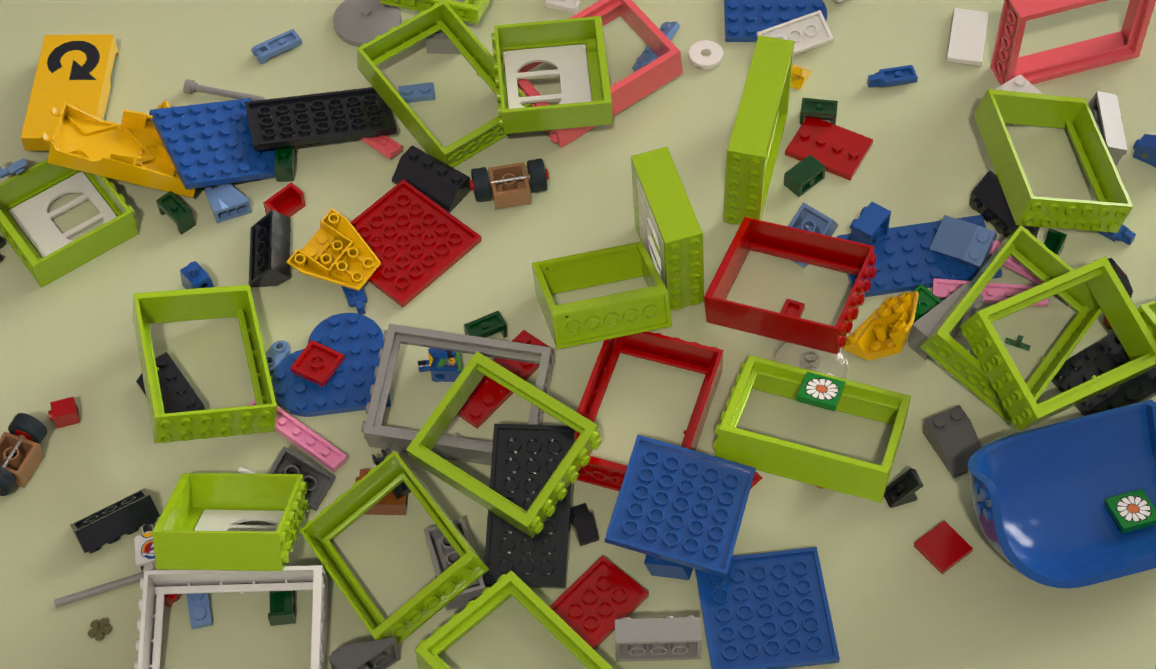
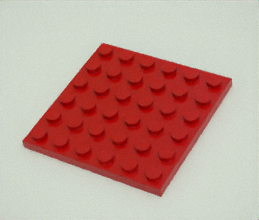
[350,179,482,308]

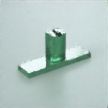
[1005,335,1031,351]

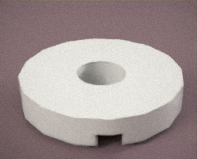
[689,40,723,70]

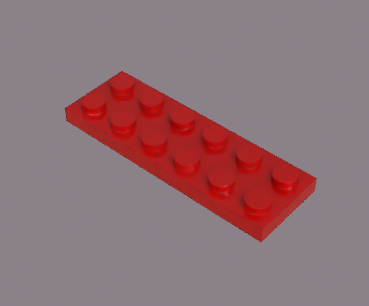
[457,330,553,429]

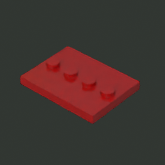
[785,116,873,181]
[550,555,649,650]

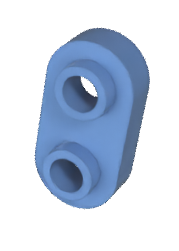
[265,340,291,374]

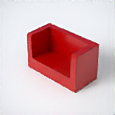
[263,182,306,218]

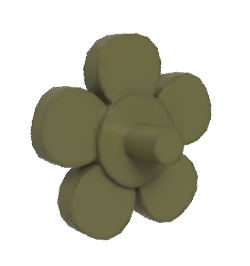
[88,618,111,641]

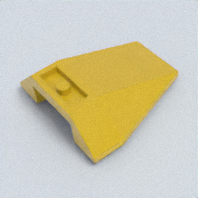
[287,208,381,291]
[843,291,919,361]

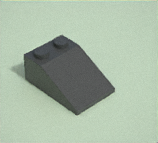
[922,405,982,478]
[266,446,336,511]
[328,637,401,669]

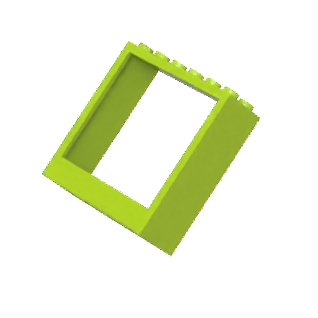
[532,241,672,350]

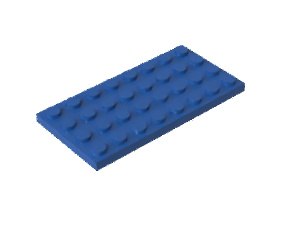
[837,215,1002,297]

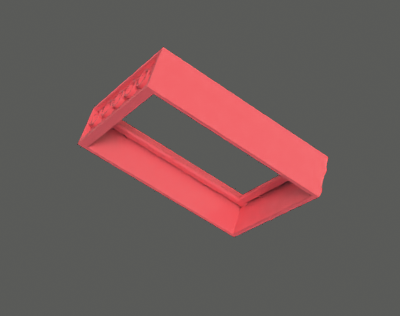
[503,0,683,148]
[990,0,1156,85]

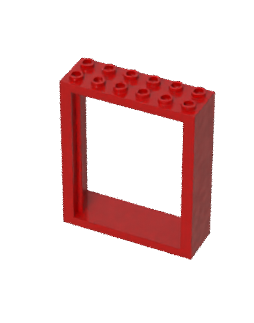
[704,217,877,355]

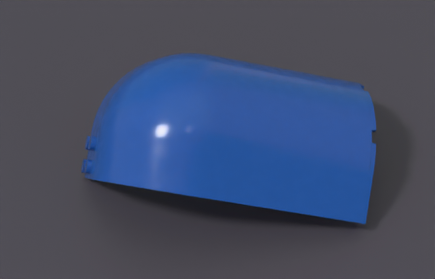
[968,400,1156,589]

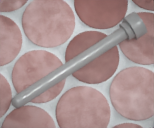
[184,79,266,101]

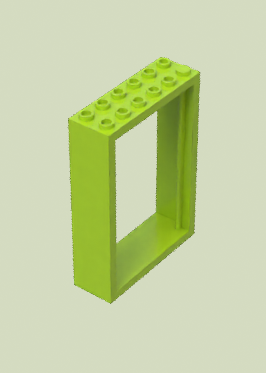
[357,0,532,168]
[723,35,794,225]
[974,89,1133,233]
[920,225,1102,425]
[960,256,1156,432]
[133,284,277,443]
[713,355,911,503]
[415,571,613,669]

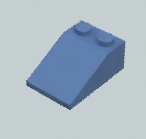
[788,202,838,268]
[929,215,997,270]

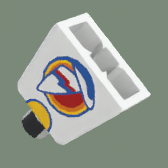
[134,524,156,573]

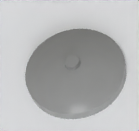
[333,0,402,47]

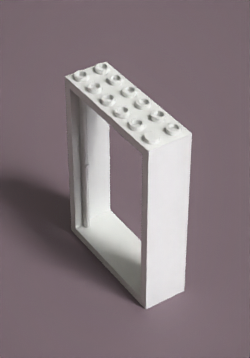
[134,565,328,669]

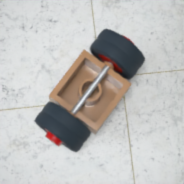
[469,158,549,209]
[0,413,47,496]

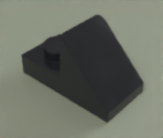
[884,468,924,508]
[570,503,599,546]

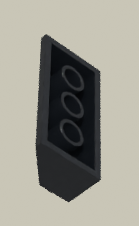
[392,145,471,213]
[969,170,1039,238]
[249,210,291,288]
[136,352,205,414]
[70,489,160,554]

